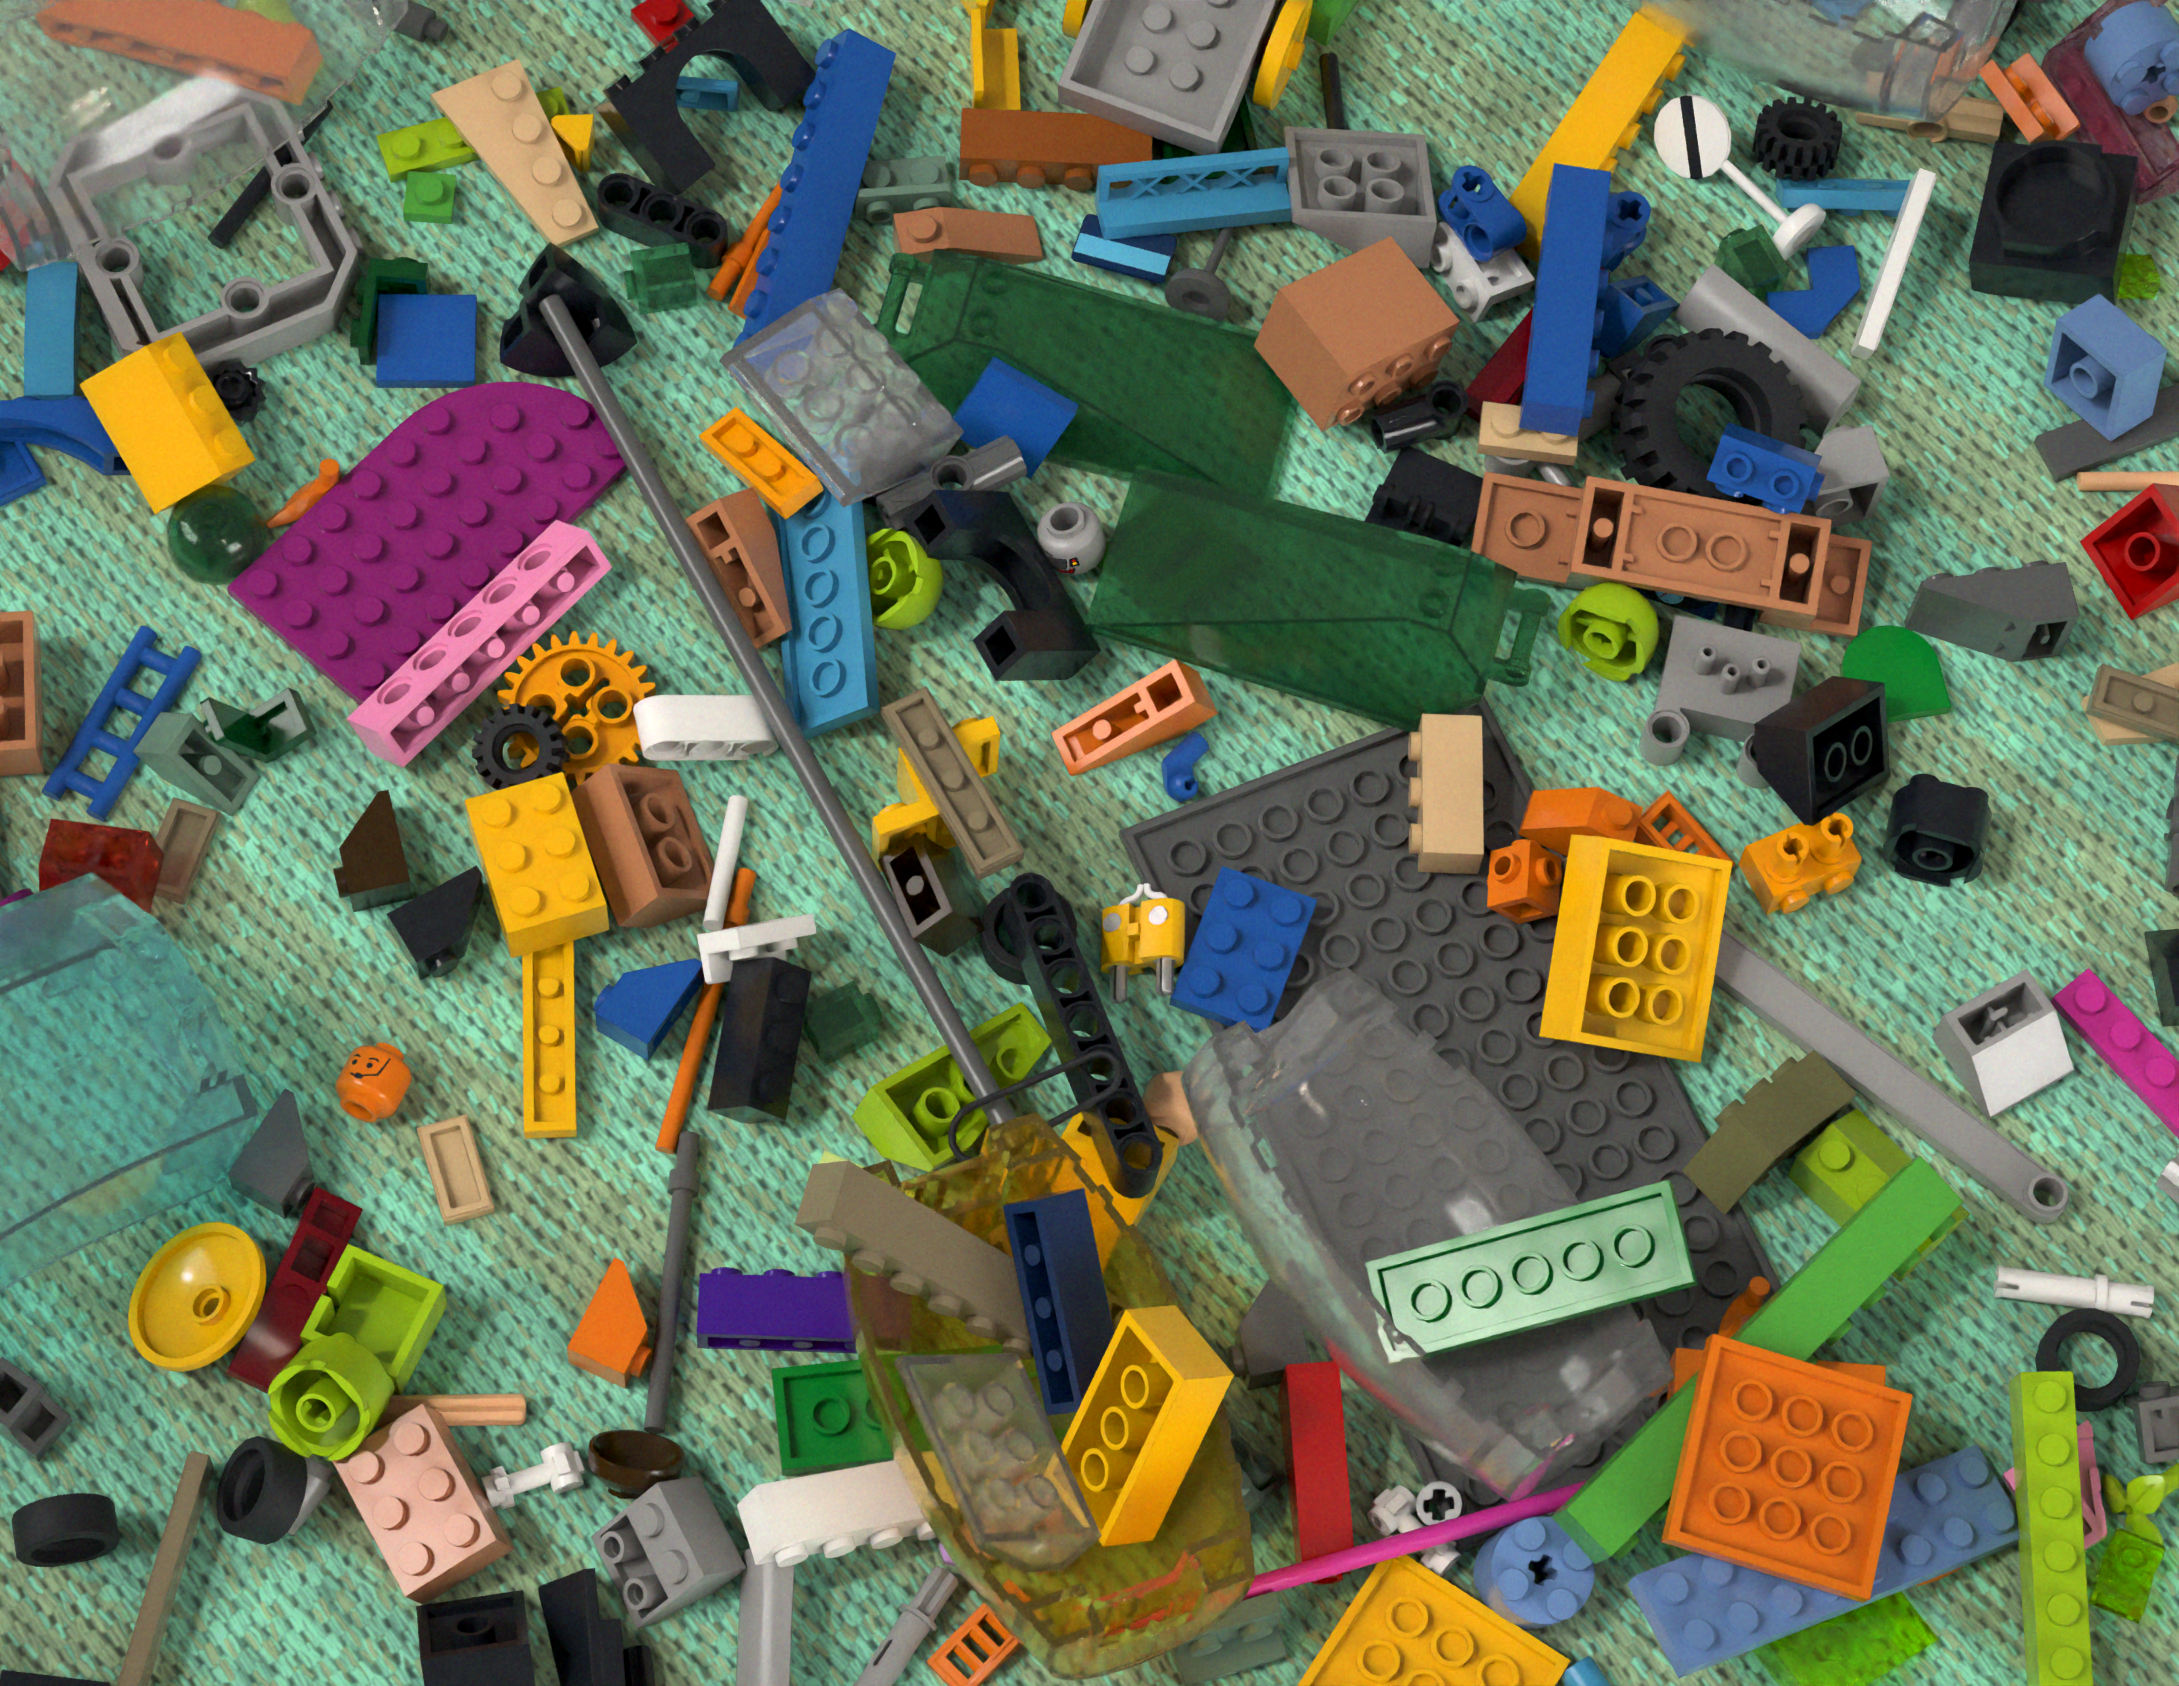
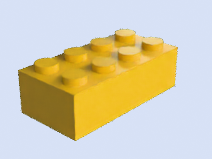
[1047,1305,1234,1547]

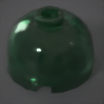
[166,485,267,586]

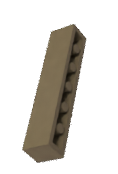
[795,1160,1034,1359]

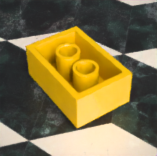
[464,772,609,958]

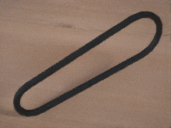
[948,1050,1123,1166]

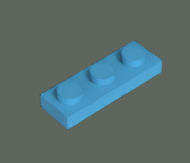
[1776,177,1910,217]

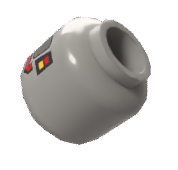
[1037,502,1107,575]

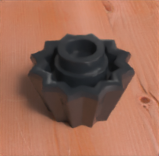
[207,361,267,427]

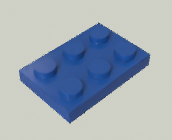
[1169,866,1317,1039]

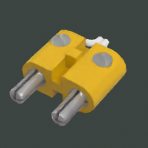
[1100,883,1185,1004]

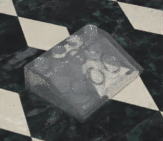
[719,288,964,507]
[894,1353,1102,1573]

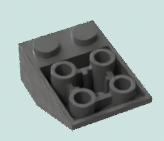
[1904,560,2080,662]

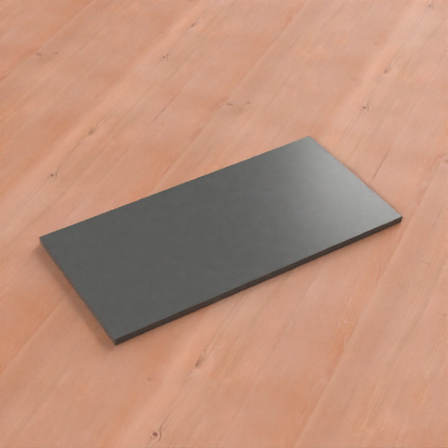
[1119,692,1818,1554]

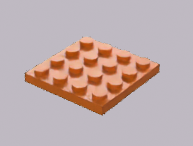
[1661,1334,1913,1603]

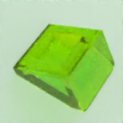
[2117,254,2161,299]

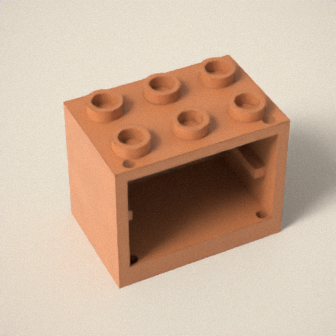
[1254,236,1460,432]

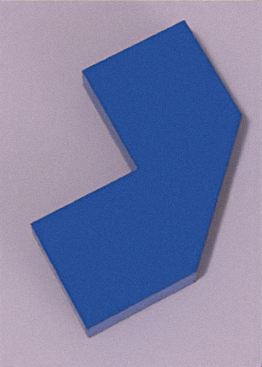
[1764,245,1861,340]

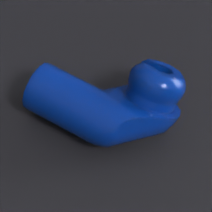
[1161,731,1209,802]

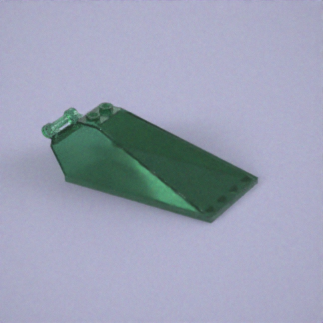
[867,249,1299,517]
[1083,464,1551,732]

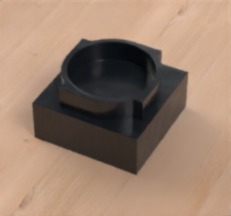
[1969,140,2140,306]

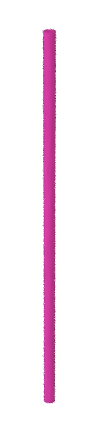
[1060,1480,1587,1653]

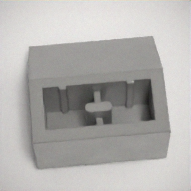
[1931,969,2074,1120]
[591,1476,746,1629]

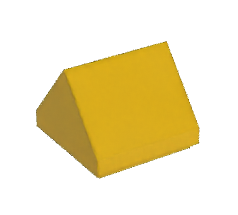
[551,114,595,173]

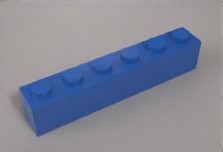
[1519,163,1618,437]

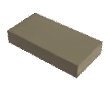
[135,797,222,905]

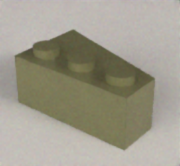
[1682,1050,1857,1215]

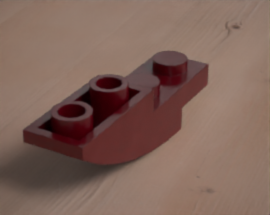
[226,1186,363,1394]

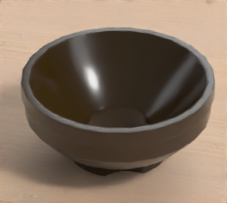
[588,1430,685,1499]

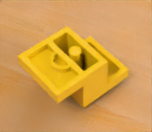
[871,716,1000,872]

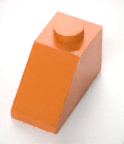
[1518,787,1643,857]
[567,1257,653,1389]

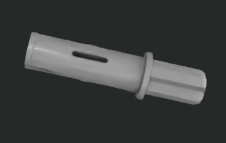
[853,1566,958,1686]

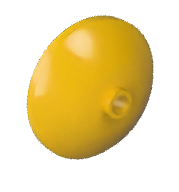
[128,1222,267,1372]

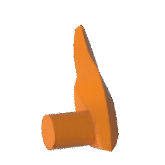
[264,458,342,529]
[1718,1276,1770,1338]

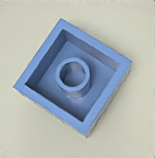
[2043,293,2167,442]

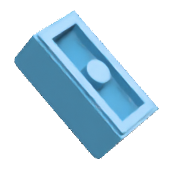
[676,76,741,112]

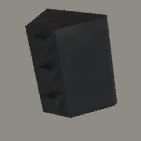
[1753,676,1890,826]

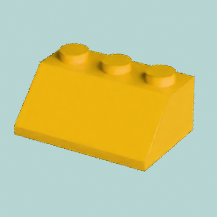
[79,331,256,514]

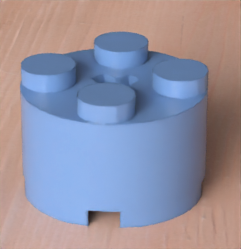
[2084,1,2179,115]
[1473,1516,1594,1630]

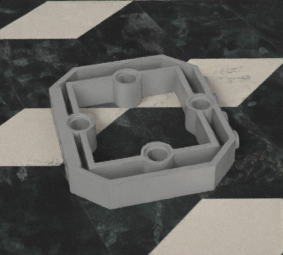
[45,80,364,375]

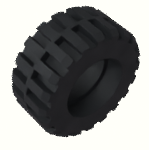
[1610,328,1808,506]

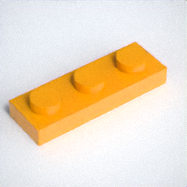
[699,407,824,520]

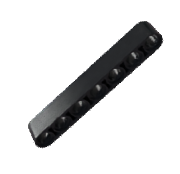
[1003,873,1163,1199]

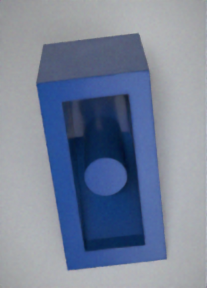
[1591,275,1680,359]
[593,958,705,1061]

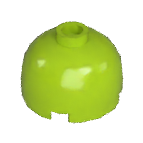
[866,529,944,630]
[1557,582,1660,682]

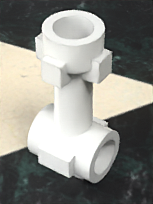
[481,1442,584,1510]
[1367,1485,1461,1577]

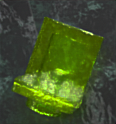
[2088,1528,2166,1624]

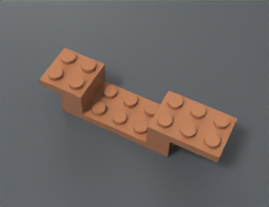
[1467,471,1872,640]

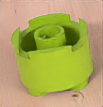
[267,1332,395,1461]

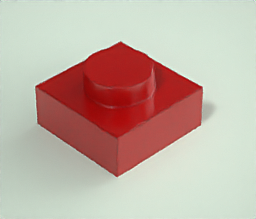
[631,0,694,48]

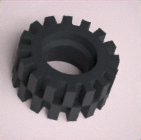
[1752,97,1843,182]
[472,703,570,790]

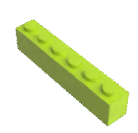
[2009,1371,2093,1686]

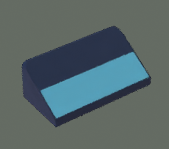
[1071,214,1178,284]

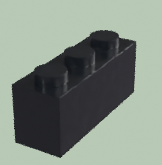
[707,957,812,1124]

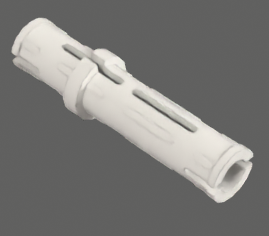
[1993,1264,2154,1319]

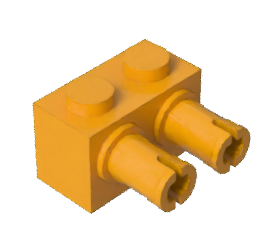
[1738,812,1862,915]

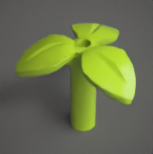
[2101,1463,2179,1547]

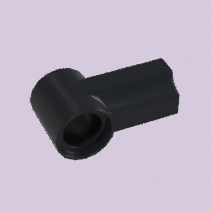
[1368,380,1469,454]

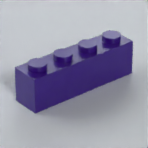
[697,1267,910,1355]

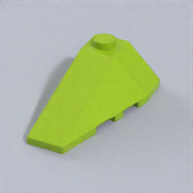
[851,1001,1052,1172]

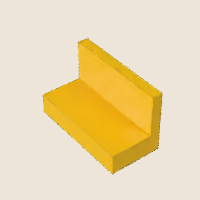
[969,9,1021,111]

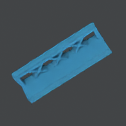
[1094,147,1292,240]

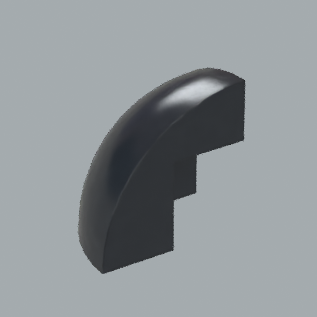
[499,242,637,377]

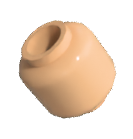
[1142,1071,1210,1147]

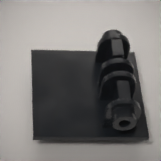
[1364,446,1483,563]

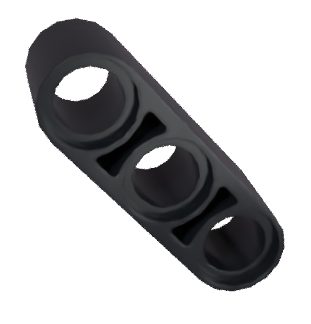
[597,173,728,269]

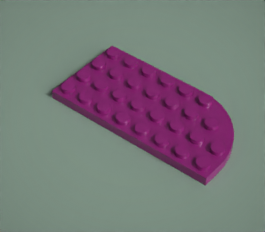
[227,382,645,705]

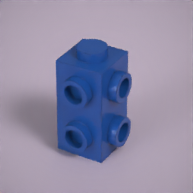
[1706,422,1826,514]

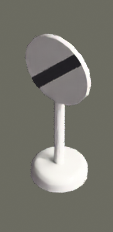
[1654,94,1826,262]

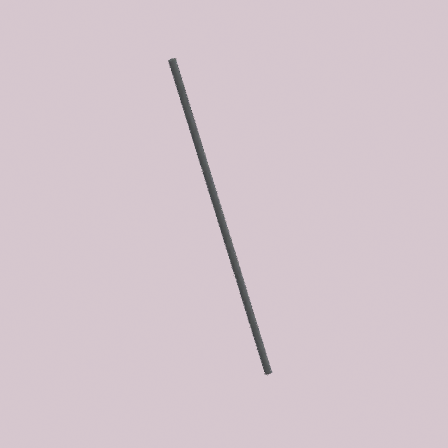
[539,295,1057,1198]

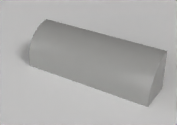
[1674,263,1861,437]
[735,1548,795,1686]

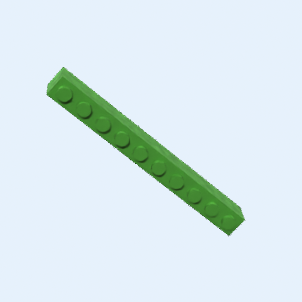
[1551,1156,1964,1564]

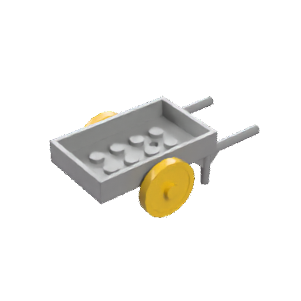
[1058,0,1313,155]

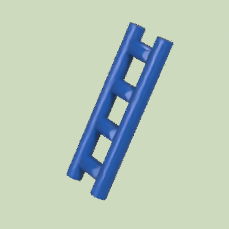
[42,626,202,822]

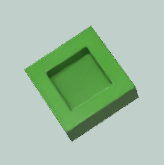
[403,171,457,224]

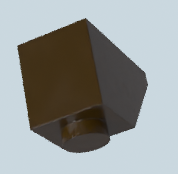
[333,790,413,912]

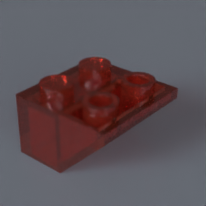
[39,818,165,949]

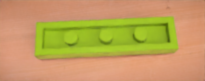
[376,86,570,183]

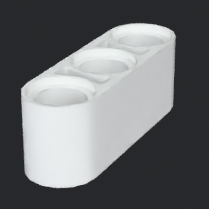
[633,695,778,761]

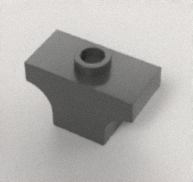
[0,1357,72,1462]

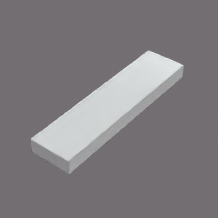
[1850,168,1937,360]

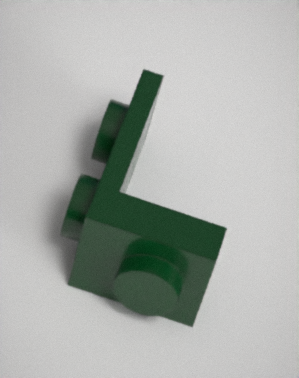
[350,257,431,366]
[200,687,317,764]

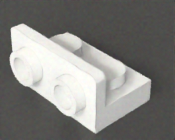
[1429,221,1535,323]
[697,913,817,984]

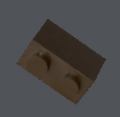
[878,832,985,957]

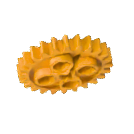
[497,631,657,787]

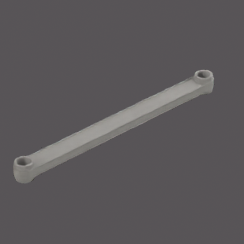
[1714,927,2069,1224]

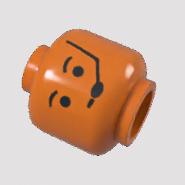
[335,1042,412,1123]

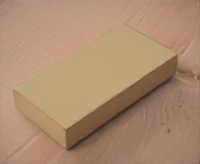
[417,1114,495,1226]

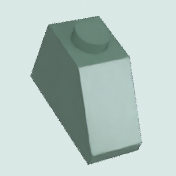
[133,712,260,816]

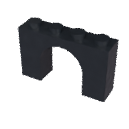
[595,0,816,195]
[903,490,1101,681]

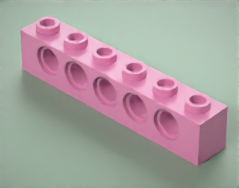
[346,520,612,768]

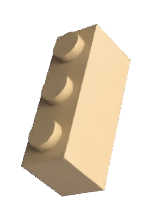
[1408,714,1484,874]

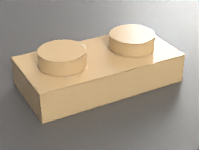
[1477,401,1579,466]

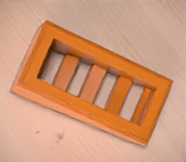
[1634,790,1735,867]
[926,1582,1042,1686]

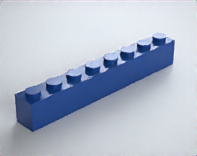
[730,28,896,399]

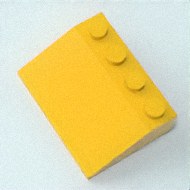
[1539,834,1733,1063]

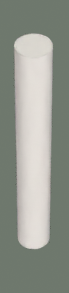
[703,795,748,931]

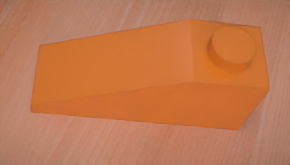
[1051,659,1218,776]

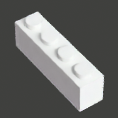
[737,1451,964,1567]

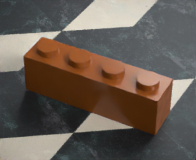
[959,108,1152,191]

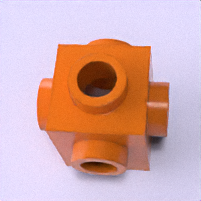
[1487,839,1562,924]

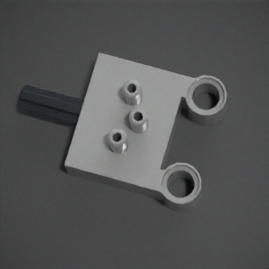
[1639,604,1802,789]

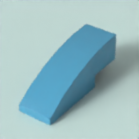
[24,262,82,400]

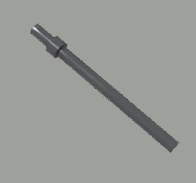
[644,1131,701,1434]

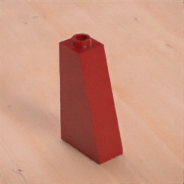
[1278,1361,1354,1585]

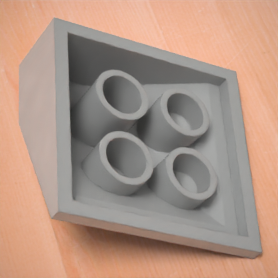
[1283,126,1437,268]

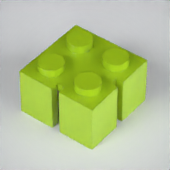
[300,1244,447,1395]

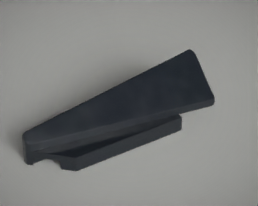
[538,1568,626,1686]

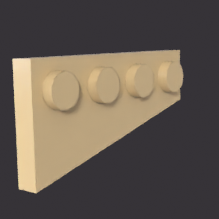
[430,58,599,248]

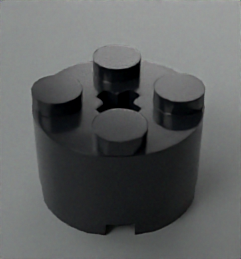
[1882,773,1992,887]

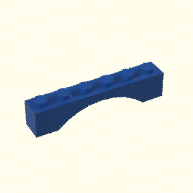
[0,396,132,476]

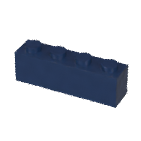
[1003,1188,1114,1415]

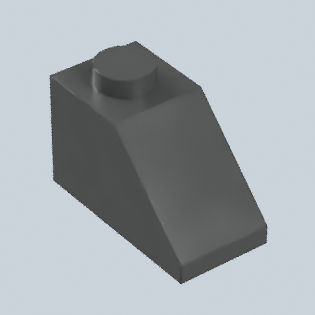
[228,1089,315,1219]
[1228,1266,1311,1391]

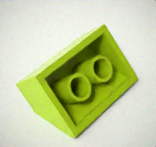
[1787,1108,1970,1282]

